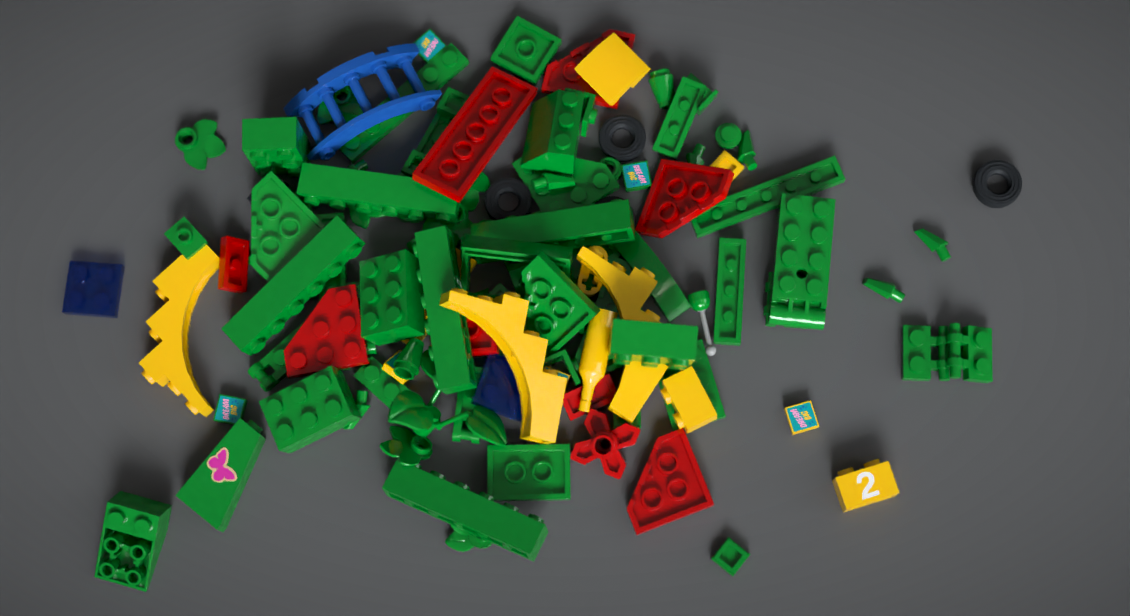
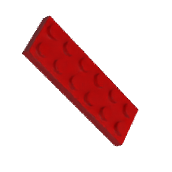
[412,66,538,203]

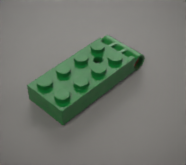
[768,193,836,330]

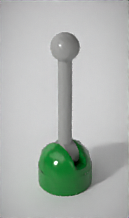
[688,291,716,356]

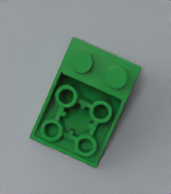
[94,491,172,592]

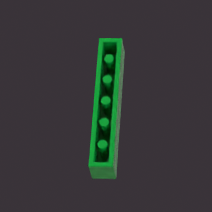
[297,162,461,224]
[470,199,635,264]
[221,215,366,356]
[413,225,478,395]
[382,459,548,562]

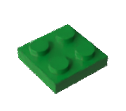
[491,16,562,85]

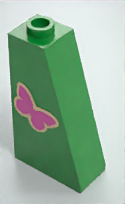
[175,418,266,532]

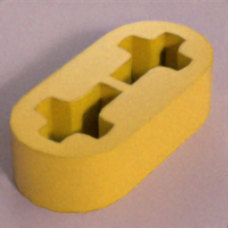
[577,246,608,297]

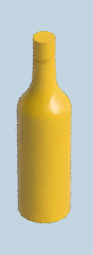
[578,308,618,412]

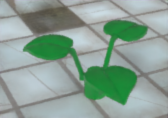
[388,349,507,447]

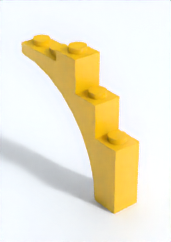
[139,244,220,417]
[576,246,668,424]
[439,288,567,444]

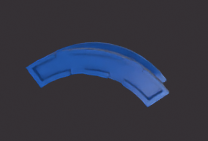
[283,43,442,160]

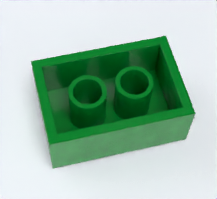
[242,117,311,177]
[359,249,425,346]
[607,319,698,370]
[259,366,362,453]

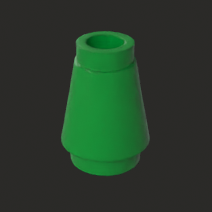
[648,69,674,109]
[393,338,424,380]

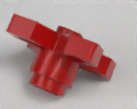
[570,408,641,479]

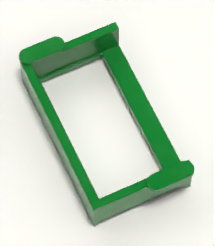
[460,234,577,299]

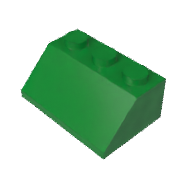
[521,90,585,175]

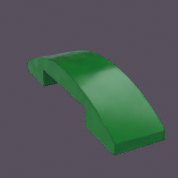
[401,87,470,177]
[612,231,691,323]

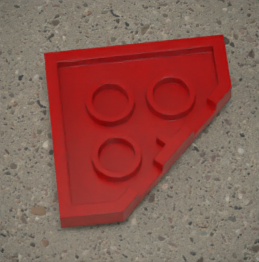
[541,29,635,109]
[635,159,734,239]
[284,284,370,379]
[626,428,714,536]

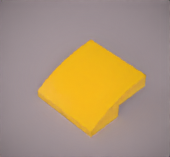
[574,33,651,106]

